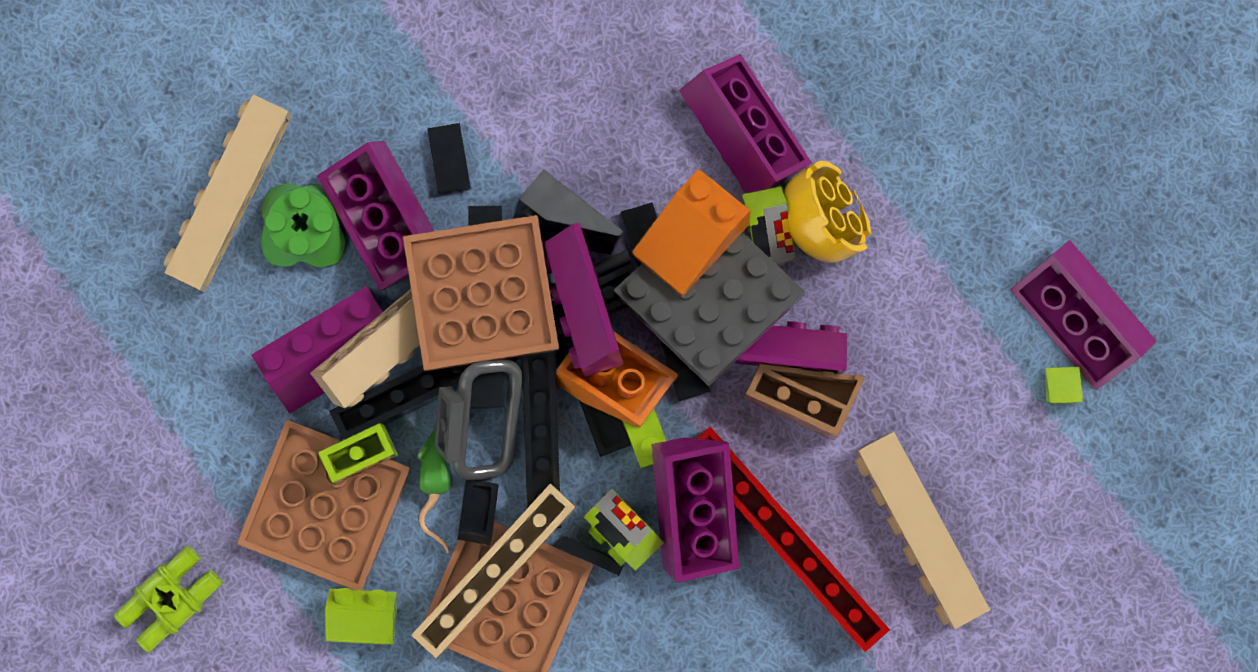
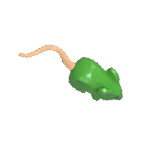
[417,429,452,553]

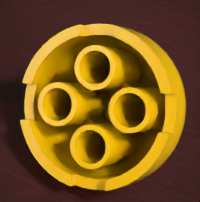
[784,160,871,263]

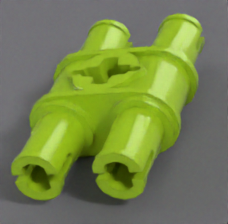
[113,545,224,653]

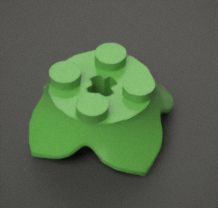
[261,183,345,267]

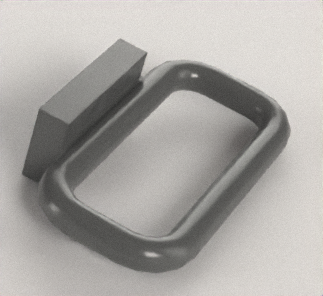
[435,359,522,480]

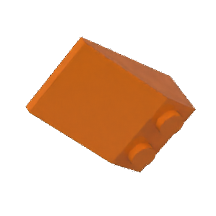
[632,169,750,297]
[556,332,678,428]

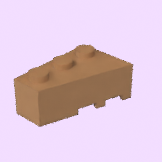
[743,364,865,441]

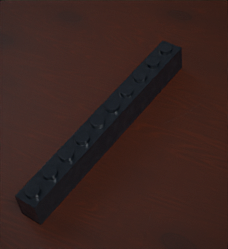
[329,263,635,440]

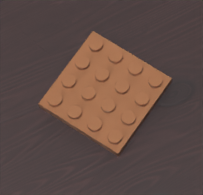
[403,215,559,371]
[237,419,411,590]
[423,521,594,672]

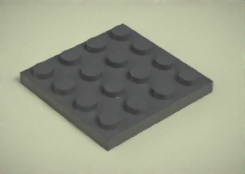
[614,232,805,386]

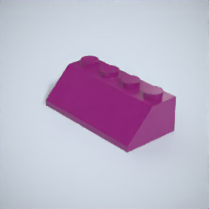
[679,54,812,194]
[317,141,434,291]
[544,222,624,376]
[1010,240,1157,390]
[251,286,384,414]
[733,321,847,374]
[651,438,739,583]

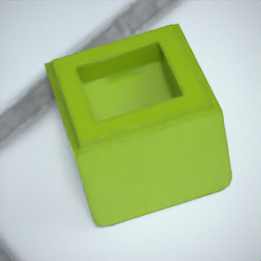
[1045,366,1083,403]

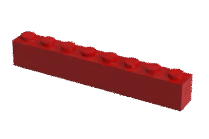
[696,426,890,652]

